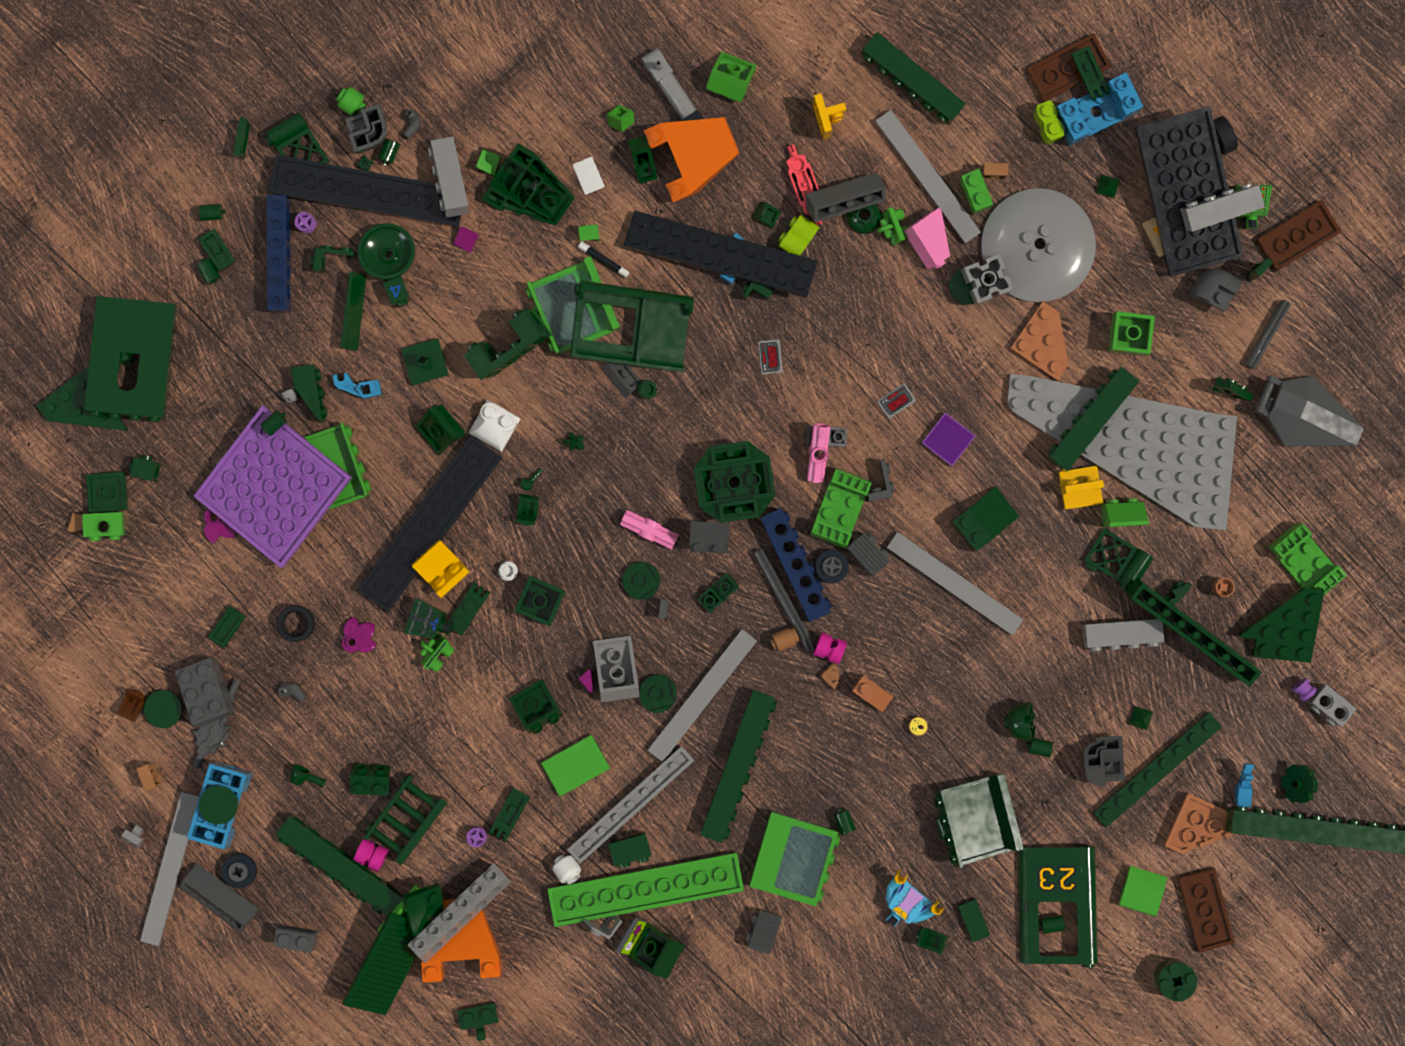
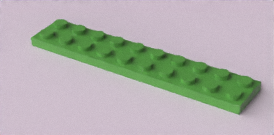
[548,852,744,927]

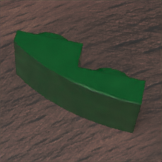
[697,572,740,613]
[1165,580,1191,604]

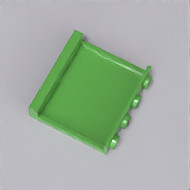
[304,422,372,511]

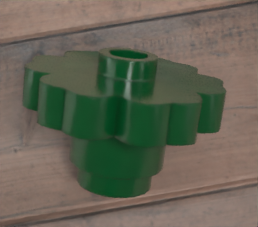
[1281,764,1318,803]

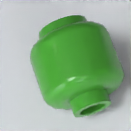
[336,87,366,116]

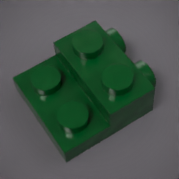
[509,679,563,734]

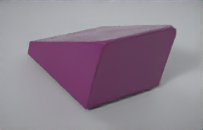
[454,226,479,253]
[579,668,594,693]

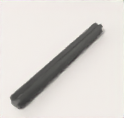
[754,549,816,652]

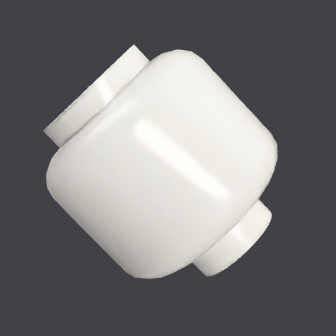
[552,855,581,884]

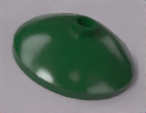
[358,223,415,280]

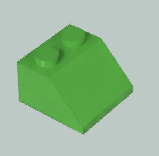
[706,51,757,103]
[1102,499,1149,527]

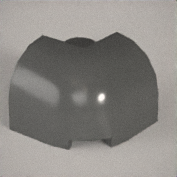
[345,104,388,154]
[1187,268,1242,313]
[1084,736,1125,786]

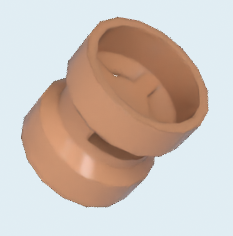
[1211,578,1235,597]

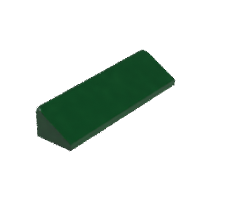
[340,272,367,351]

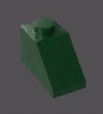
[628,135,658,184]

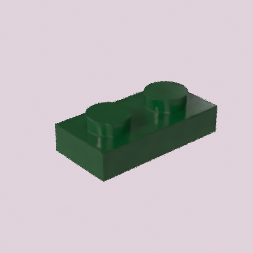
[198,229,236,272]

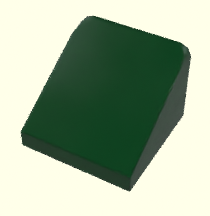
[753,202,781,228]

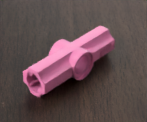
[807,423,830,483]
[620,510,679,549]

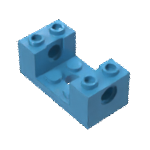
[1056,72,1144,146]
[187,761,253,850]

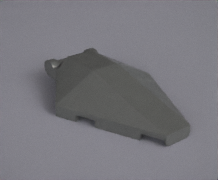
[1254,375,1364,447]

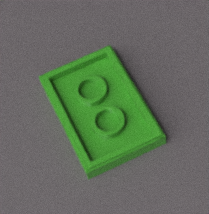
[541,735,610,796]

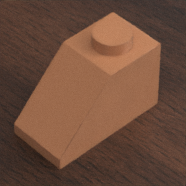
[851,675,893,712]

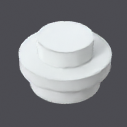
[499,562,518,581]

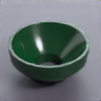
[846,204,881,234]

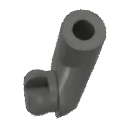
[403,109,420,139]
[278,683,307,703]

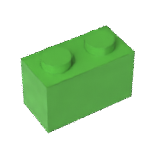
[959,169,993,215]

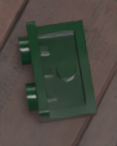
[350,764,391,796]

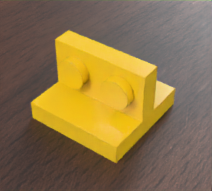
[812,93,846,140]
[1058,466,1104,510]

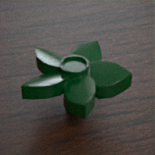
[562,432,585,452]

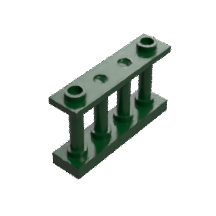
[364,774,449,865]

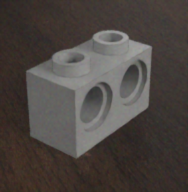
[1307,684,1357,727]

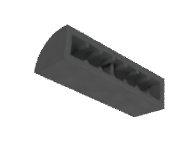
[179,864,259,933]

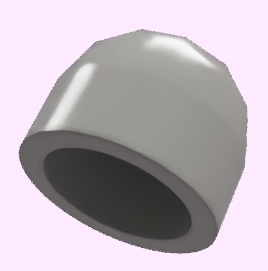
[281,388,298,403]

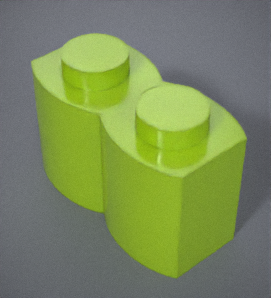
[1034,100,1064,145]
[778,215,820,256]

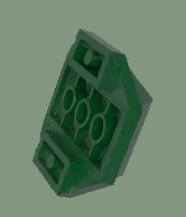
[694,441,776,523]

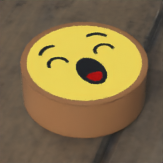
[908,716,928,736]

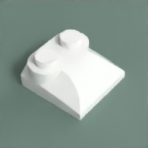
[469,400,521,452]

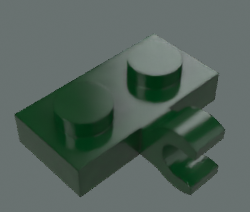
[1212,377,1253,402]
[457,1002,499,1041]

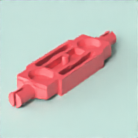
[786,144,822,226]

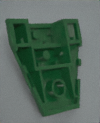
[481,143,575,225]

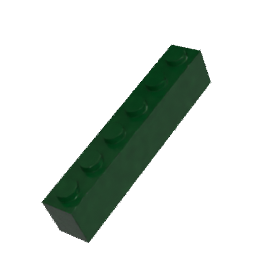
[861,32,966,125]
[1047,367,1139,472]

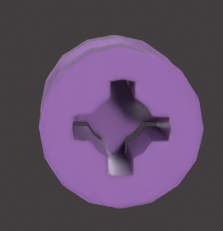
[294,212,316,233]
[1292,678,1317,702]
[467,826,487,847]

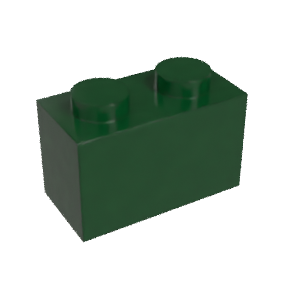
[608,832,652,869]

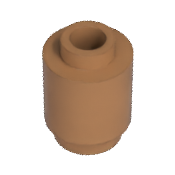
[770,627,800,652]

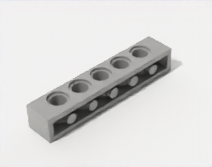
[408,864,511,963]

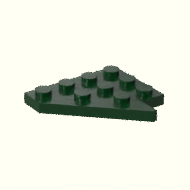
[37,366,129,431]
[1239,586,1325,663]

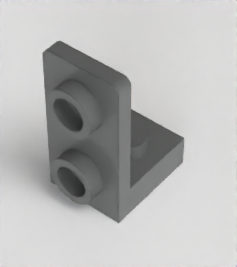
[867,459,894,502]

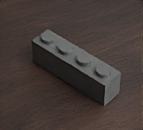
[806,172,886,223]

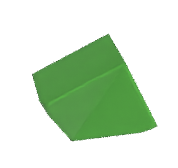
[607,105,634,132]
[476,150,502,176]
[578,224,600,242]

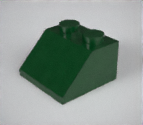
[629,923,685,979]

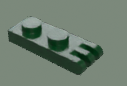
[1071,46,1110,101]
[448,582,491,636]
[489,788,531,842]

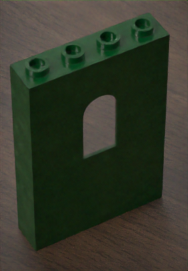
[84,296,177,423]

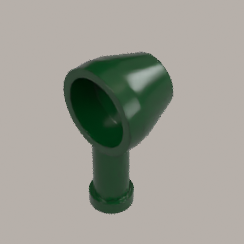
[290,764,327,788]

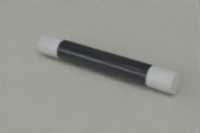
[578,241,630,278]

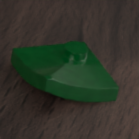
[402,883,444,936]

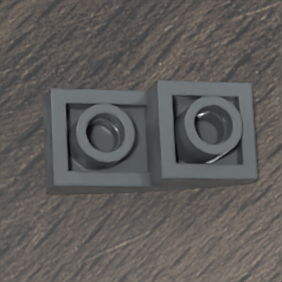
[805,426,847,447]

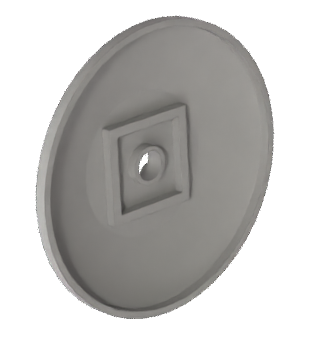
[981,188,1096,303]

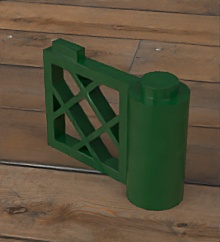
[265,112,330,164]
[1084,528,1154,591]

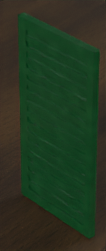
[342,912,422,1015]

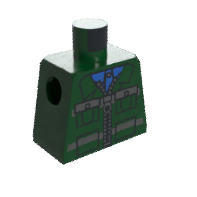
[404,598,453,639]

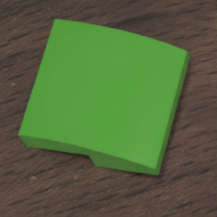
[1119,866,1167,917]

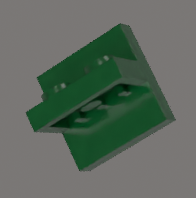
[415,404,466,455]

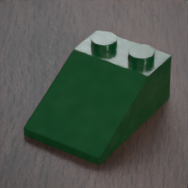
[951,486,1019,552]

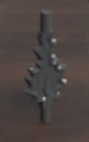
[192,679,240,769]

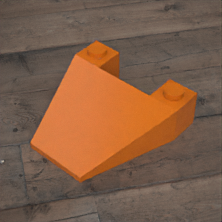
[644,117,739,202]
[421,899,502,983]

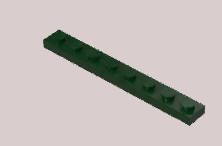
[1093,712,1222,828]

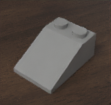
[593,636,640,702]

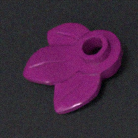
[204,509,236,544]
[342,617,376,653]

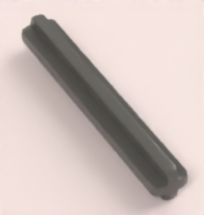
[1246,300,1291,369]

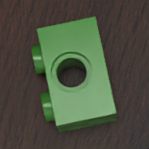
[82,512,126,541]

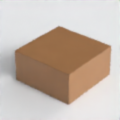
[981,163,1008,180]
[136,763,162,791]

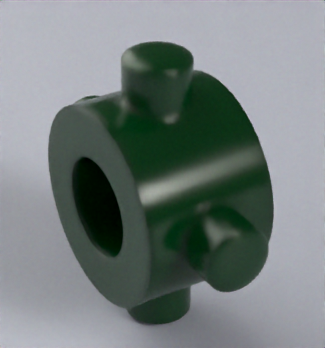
[357,155,374,171]

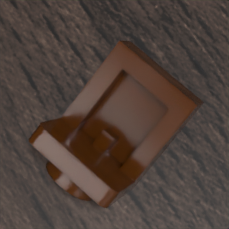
[117,689,145,722]

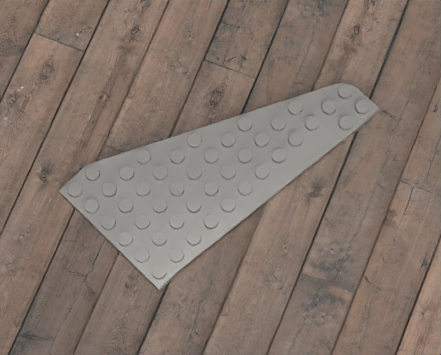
[1007,374,1237,530]

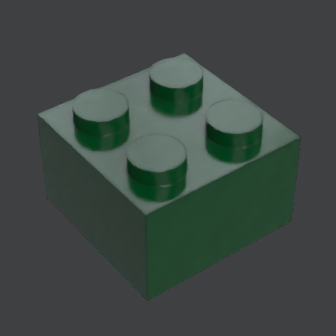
[515,575,567,626]

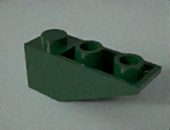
[291,364,327,423]

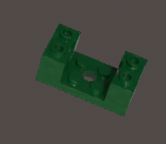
[463,309,552,380]

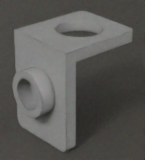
[584,915,622,939]

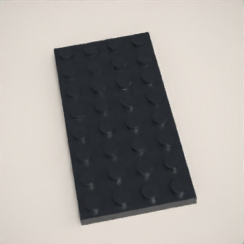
[1134,106,1244,277]

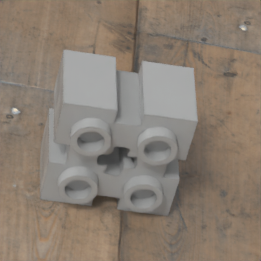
[961,254,1014,306]

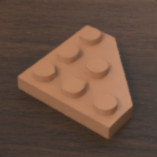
[1010,301,1069,381]
[1163,793,1233,854]

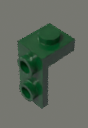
[311,245,356,274]

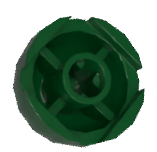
[1004,702,1035,741]

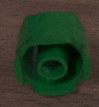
[1154,959,1198,1002]

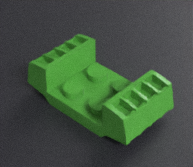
[810,468,872,549]
[1268,522,1347,595]

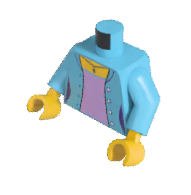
[886,870,945,927]

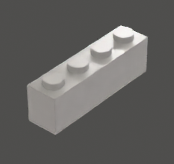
[428,137,469,218]
[1180,182,1265,232]
[1082,619,1164,651]

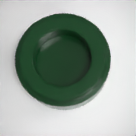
[637,380,657,399]

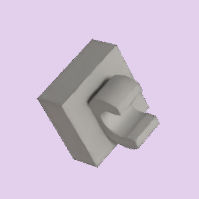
[121,825,143,849]

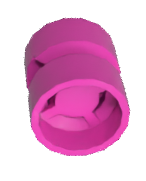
[813,632,847,664]
[353,839,389,872]

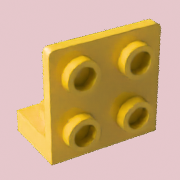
[412,540,469,598]

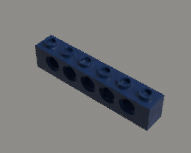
[267,195,291,313]
[760,508,832,622]

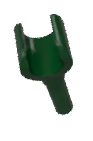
[520,468,543,491]

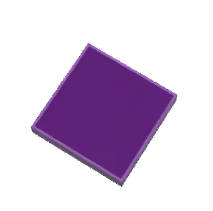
[922,413,975,467]

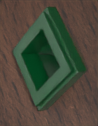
[1096,174,1120,198]
[1128,706,1153,730]

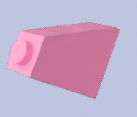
[904,207,950,269]

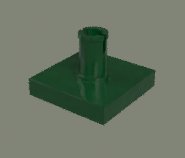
[401,338,449,386]

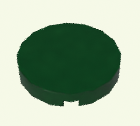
[948,267,987,305]
[622,562,660,600]
[639,675,677,713]
[144,690,184,728]
[199,785,239,825]

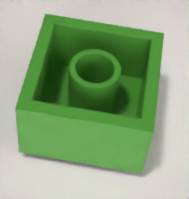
[1108,311,1155,356]

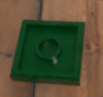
[86,472,129,513]

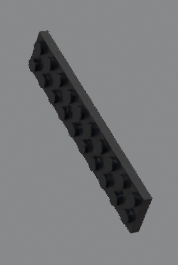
[269,155,466,227]
[623,210,818,298]
[357,435,502,612]

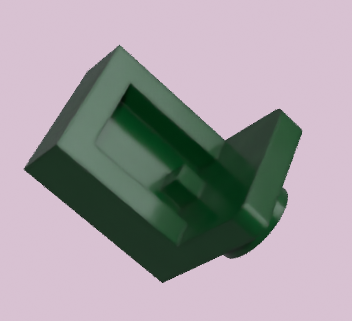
[742,282,773,300]
[516,494,539,526]
[916,927,949,954]

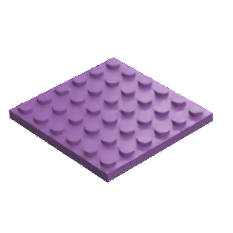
[194,405,353,568]

